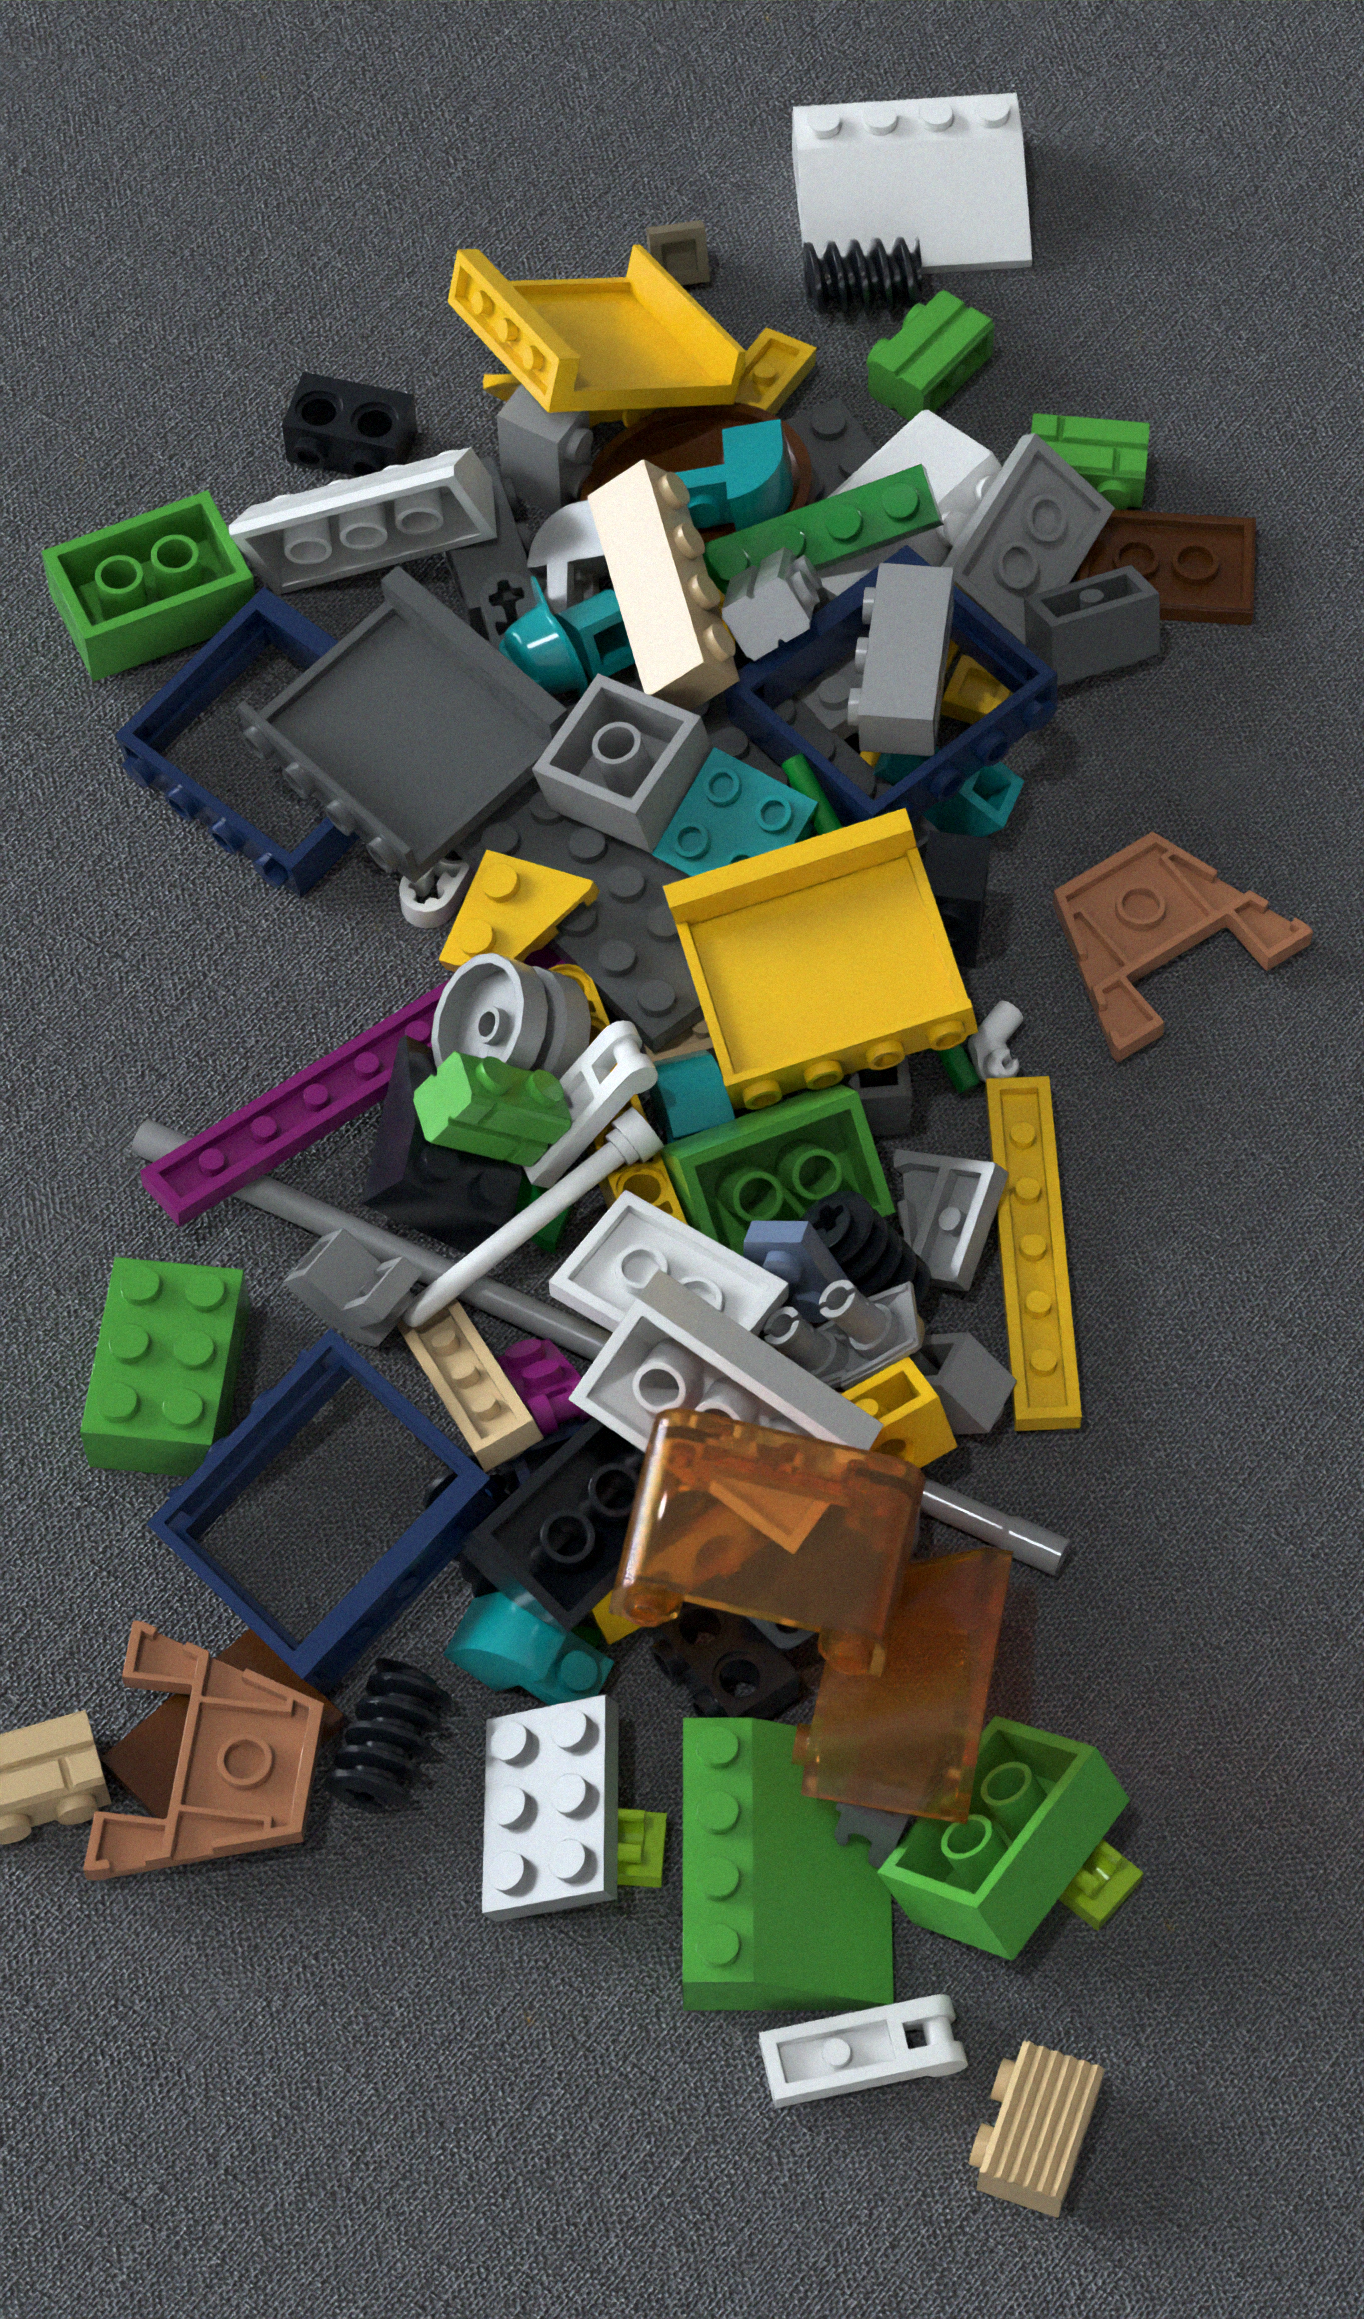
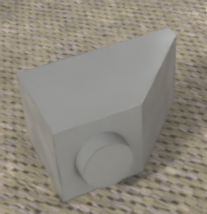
[909,1332,1017,1434]

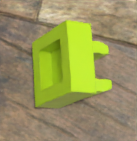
[617,1808,667,1888]
[1058,1839,1144,1931]

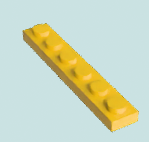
[985,1076,1082,1431]

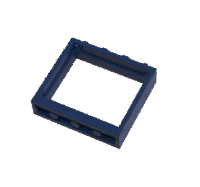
[725,545,1058,827]
[115,587,360,898]
[147,1328,510,1696]

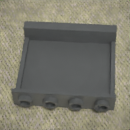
[237,566,569,884]

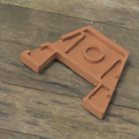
[1052,831,1313,1063]
[83,1620,326,1881]

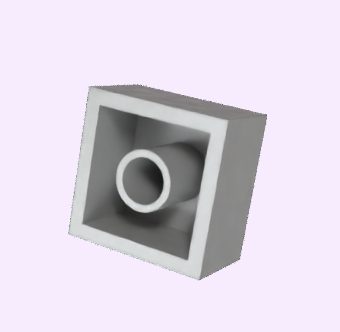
[532,674,713,853]

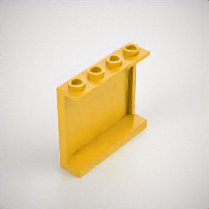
[448,245,746,413]
[663,808,978,1111]

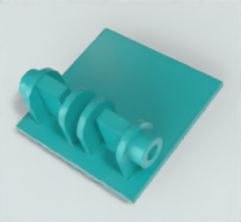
[652,747,819,877]

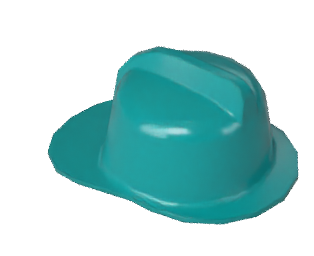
[498,575,588,697]

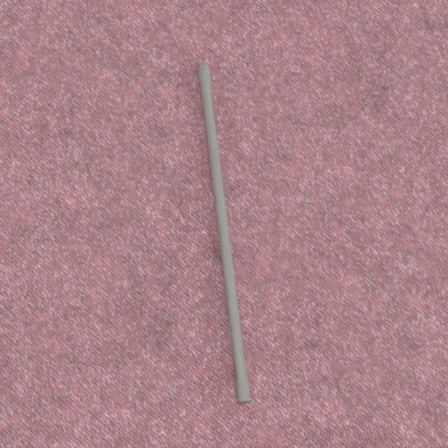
[132,1119,1072,1577]

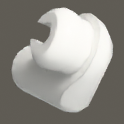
[967,1001,1023,1083]

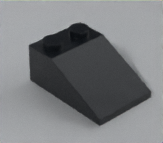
[362,1035,522,1255]

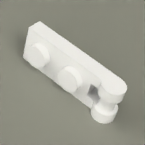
[522,1020,658,1189]
[759,1994,968,2109]

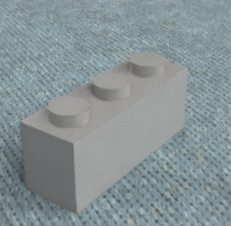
[848,563,955,756]

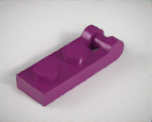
[495,1338,593,1437]

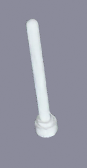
[401,1107,664,1327]

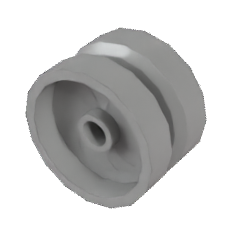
[431,953,591,1080]

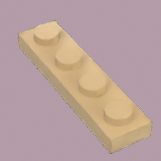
[396,1298,544,1472]

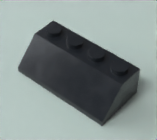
[461,1417,708,1635]

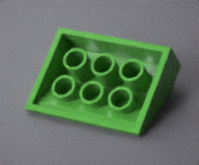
[683,1718,894,2011]

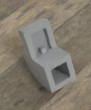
[527,500,610,615]
[283,1228,423,1346]

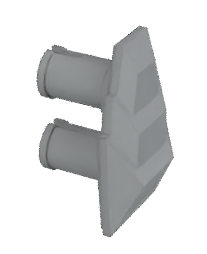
[764,1279,922,1390]

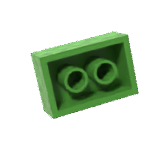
[41,490,256,682]
[660,1083,895,1257]
[80,1257,251,1477]
[877,1715,1130,1961]

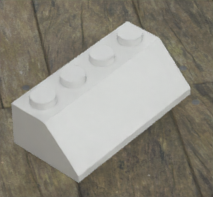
[813,410,1002,614]
[229,447,497,595]
[568,1269,884,1556]

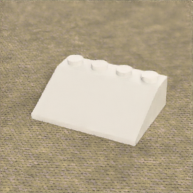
[792,93,1032,274]

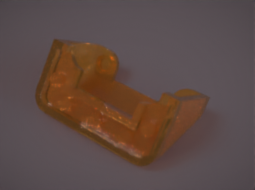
[608,1408,926,1677]
[792,1546,1014,1824]

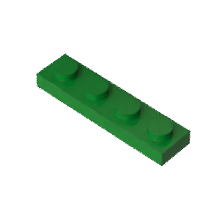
[702,464,944,596]

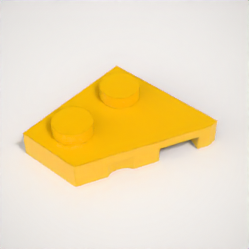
[438,849,600,972]

